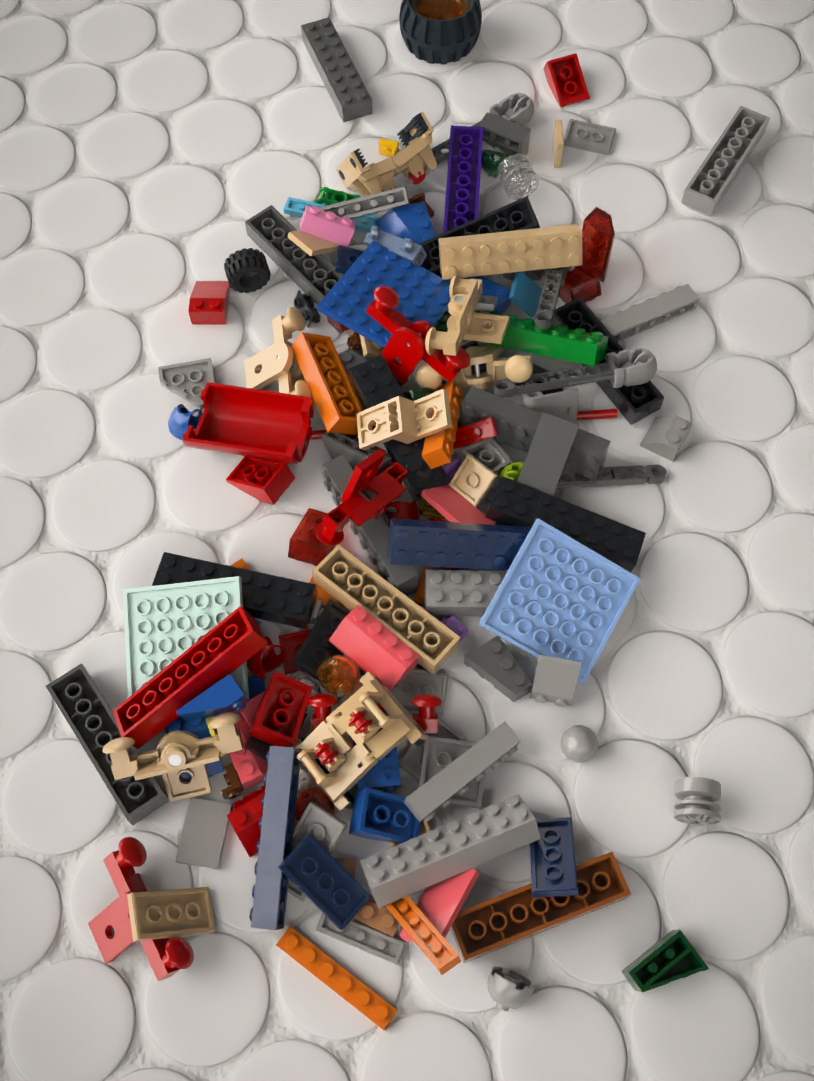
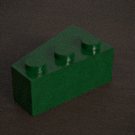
[621,930,709,992]

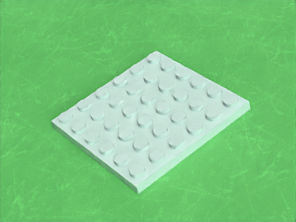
[123,576,249,699]

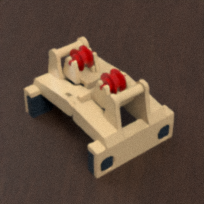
[336,112,437,197]
[291,672,429,811]

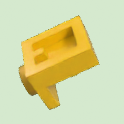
[379,138,400,157]

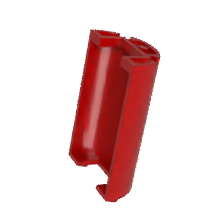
[182,382,314,464]

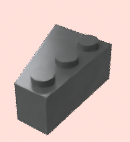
[478,112,531,166]
[464,636,533,702]

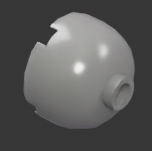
[487,966,535,1011]

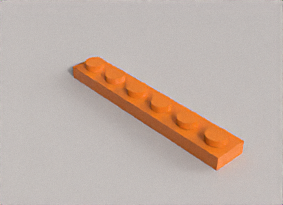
[385,896,461,975]
[276,926,397,1030]

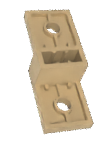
[356,389,452,450]

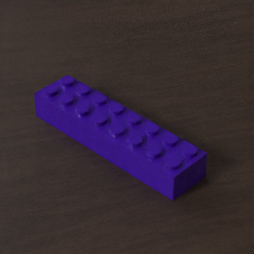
[443,125,483,233]

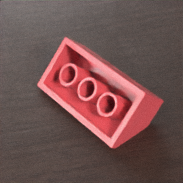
[329,604,420,691]
[214,699,268,790]

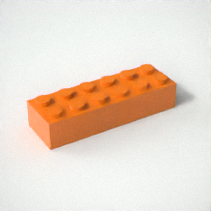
[291,332,363,435]

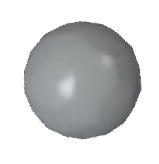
[561,725,598,763]

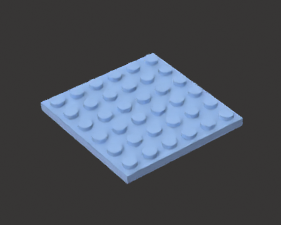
[478,518,640,685]

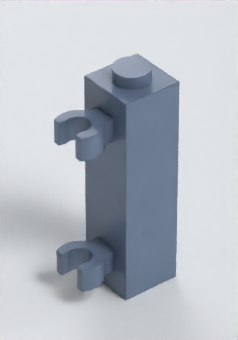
[364,225,427,266]

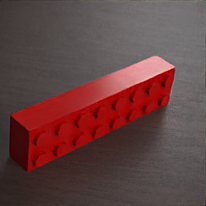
[113,606,268,749]

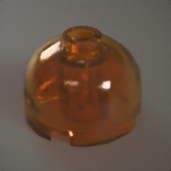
[316,655,359,696]

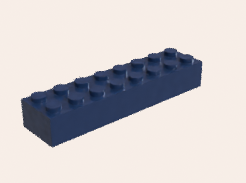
[387,518,532,571]

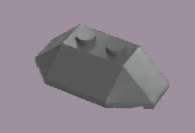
[321,432,392,471]

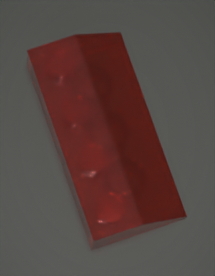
[577,207,615,283]

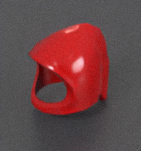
[385,501,419,528]
[247,636,285,680]

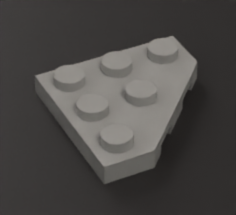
[158,358,215,409]

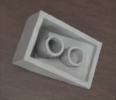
[530,654,581,707]

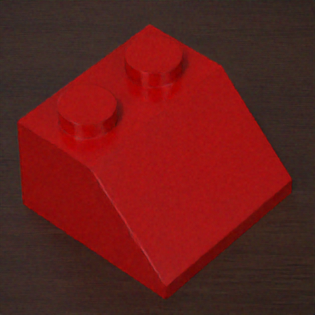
[226,793,265,857]

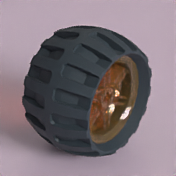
[399,0,482,65]

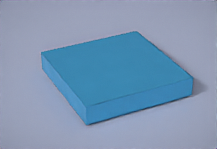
[509,271,542,318]

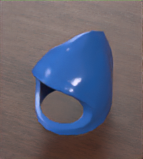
[168,404,203,440]

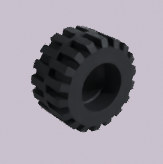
[224,248,271,293]

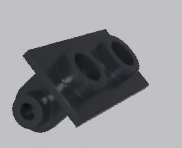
[294,290,321,328]

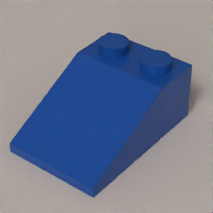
[176,674,249,721]
[165,716,224,781]
[349,787,421,844]

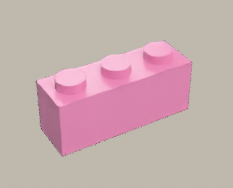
[300,205,355,247]

